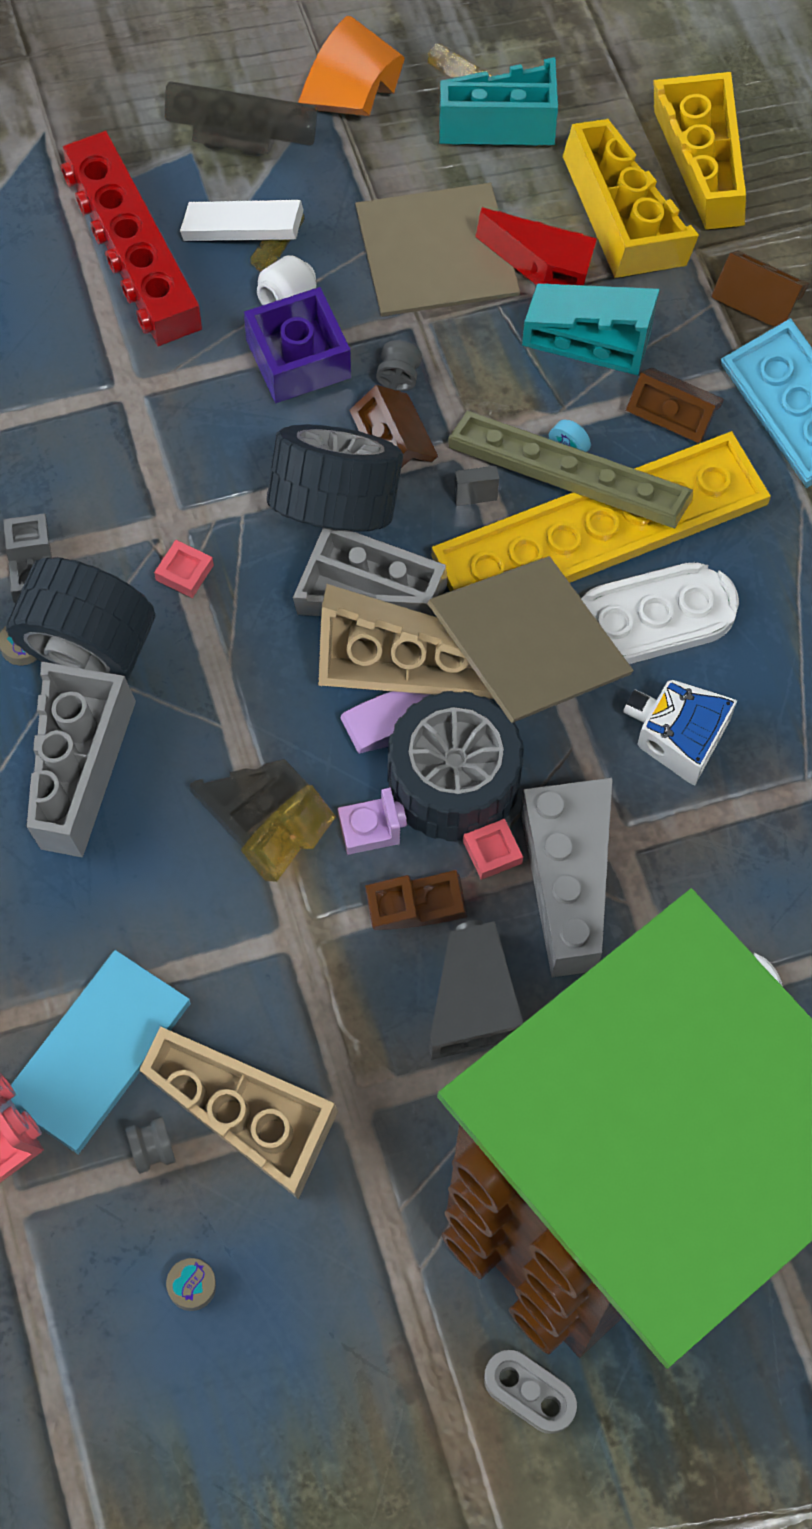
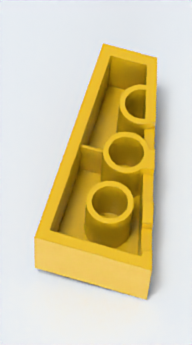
[653,72,746,229]
[563,119,699,278]

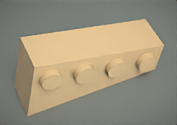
[318,584,493,699]
[140,1026,338,1199]

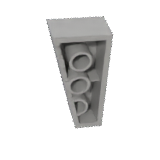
[27,662,136,858]
[520,778,612,977]

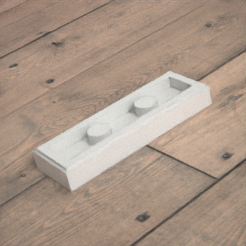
[180,200,304,241]

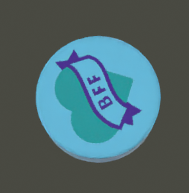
[549,419,591,452]

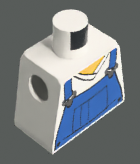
[623,680,737,786]

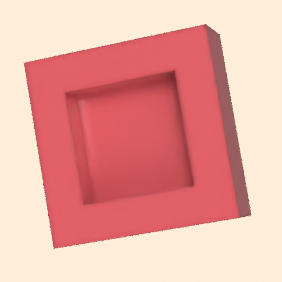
[154,540,214,598]
[463,819,523,880]

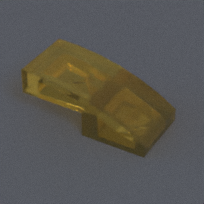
[241,785,336,882]

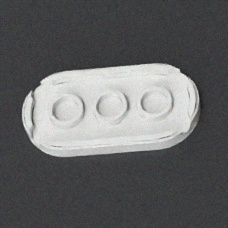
[581,563,739,664]

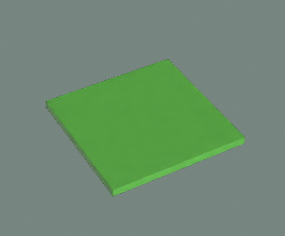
[437,888,812,1369]

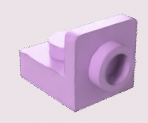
[338,788,407,855]

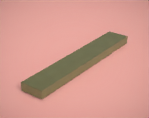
[448,410,693,529]

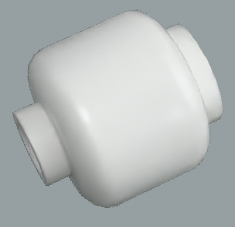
[257,255,316,305]

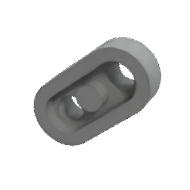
[484,1350,577,1434]

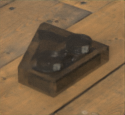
[190,759,314,851]

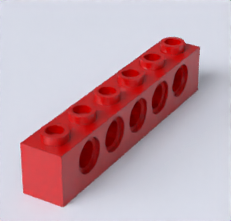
[60,131,202,346]

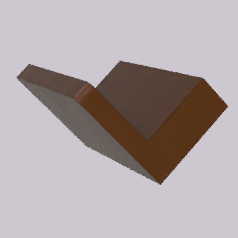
[712,250,809,327]
[625,368,724,443]
[349,385,438,468]

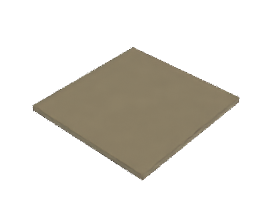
[355,182,520,317]
[427,556,634,723]

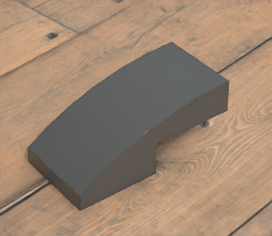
[3,514,52,603]

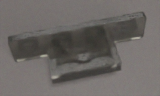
[165,81,318,156]

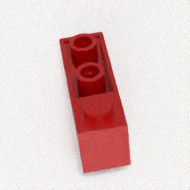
[476,207,597,286]

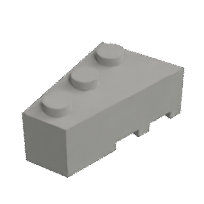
[293,527,447,616]

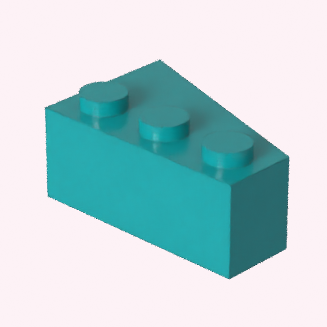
[439,57,558,146]
[522,284,660,376]

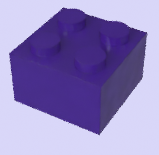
[244,287,351,404]

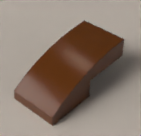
[365,870,468,930]

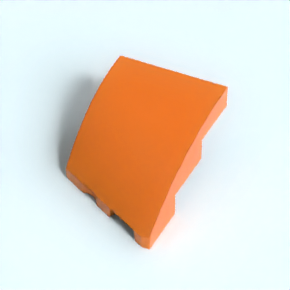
[298,16,405,116]

